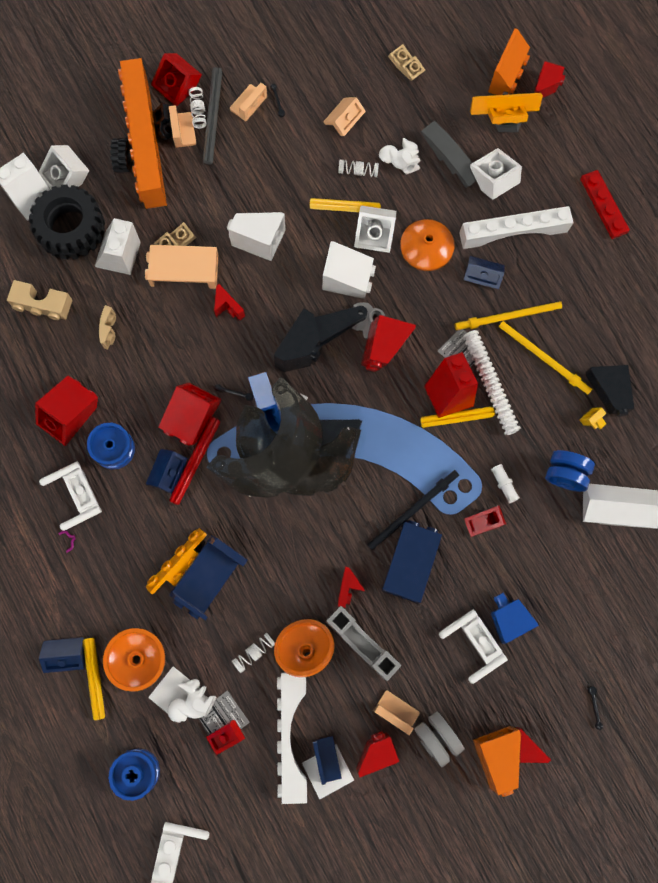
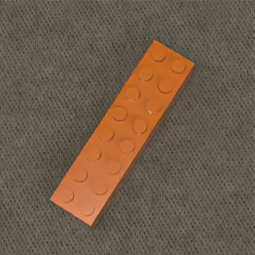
[118,58,167,209]

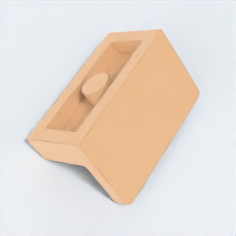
[230,83,267,121]
[323,97,366,136]
[169,105,196,148]
[373,690,420,736]

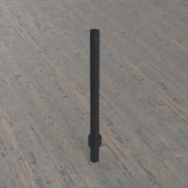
[367,470,459,550]

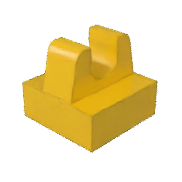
[579,408,606,429]

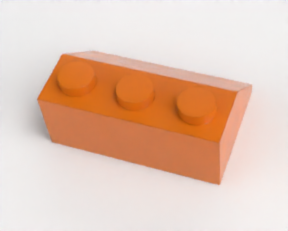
[488,28,530,95]

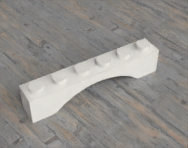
[459,206,574,249]
[277,672,307,804]

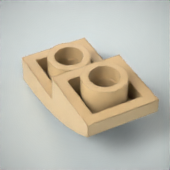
[388,44,425,81]
[154,222,197,246]
[99,305,116,350]

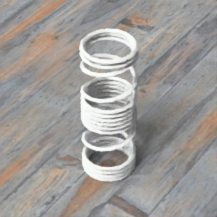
[189,87,207,129]
[338,159,379,178]
[232,633,275,673]

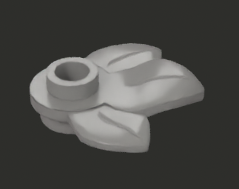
[352,302,385,338]

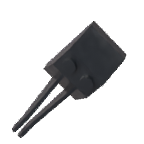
[274,306,368,372]

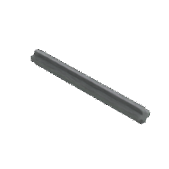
[203,67,222,165]

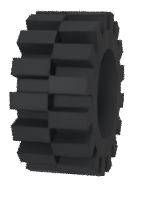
[110,138,132,172]

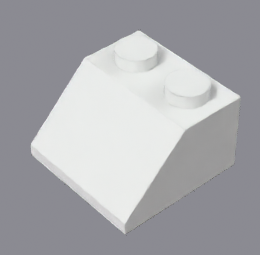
[39,145,89,190]
[470,148,522,200]
[354,205,396,253]

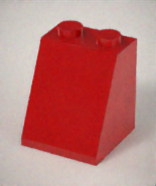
[361,315,416,372]
[424,352,478,418]
[35,376,98,446]
[158,383,222,445]

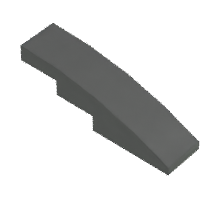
[420,121,476,188]

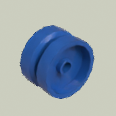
[87,423,135,470]
[545,450,595,492]
[108,748,160,801]

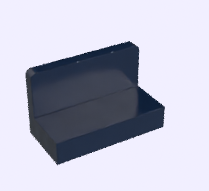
[464,256,505,289]
[146,449,188,494]
[39,637,85,673]
[313,736,342,785]

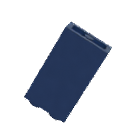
[381,520,442,604]
[169,535,248,620]

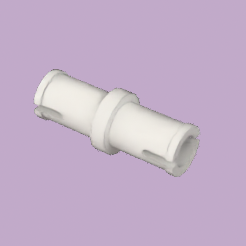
[491,464,520,504]

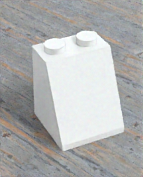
[0,152,50,221]
[227,212,285,261]
[95,218,141,275]
[322,241,376,299]

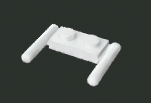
[39,461,102,531]
[439,609,508,684]
[151,822,209,883]

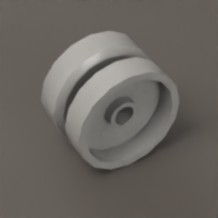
[414,711,465,768]

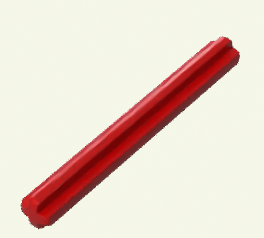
[169,417,220,505]

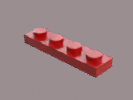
[580,170,630,239]

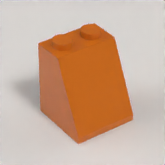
[473,726,521,797]

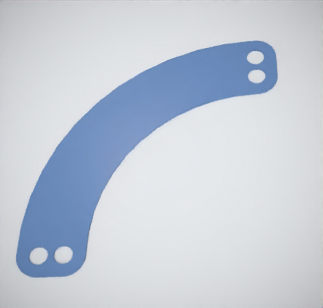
[207,403,482,515]

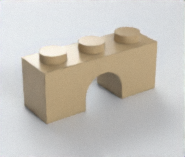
[7,280,72,321]

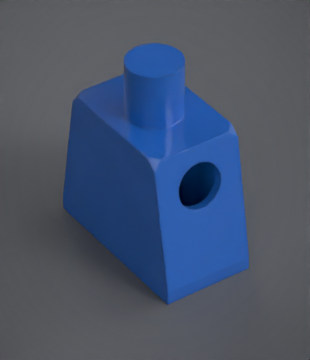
[491,592,539,644]

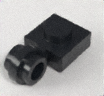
[153,103,172,140]

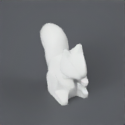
[379,138,421,175]
[168,679,217,723]

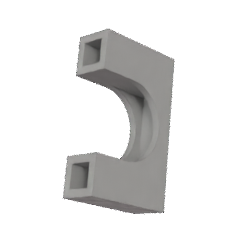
[326,606,402,681]

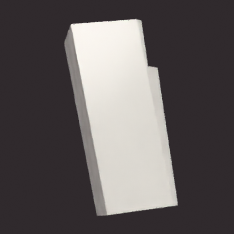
[583,484,658,529]

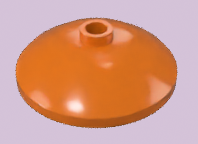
[400,219,455,271]
[274,619,334,677]
[103,628,165,691]

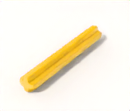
[310,198,381,212]
[420,406,495,428]
[83,638,105,720]

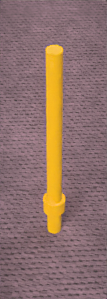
[454,301,562,330]
[499,321,592,395]

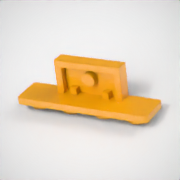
[470,93,543,125]
[146,528,207,595]

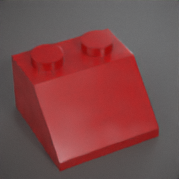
[151,53,202,106]
[356,731,399,777]

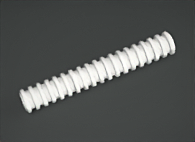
[463,330,521,435]

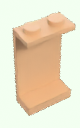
[145,245,218,289]

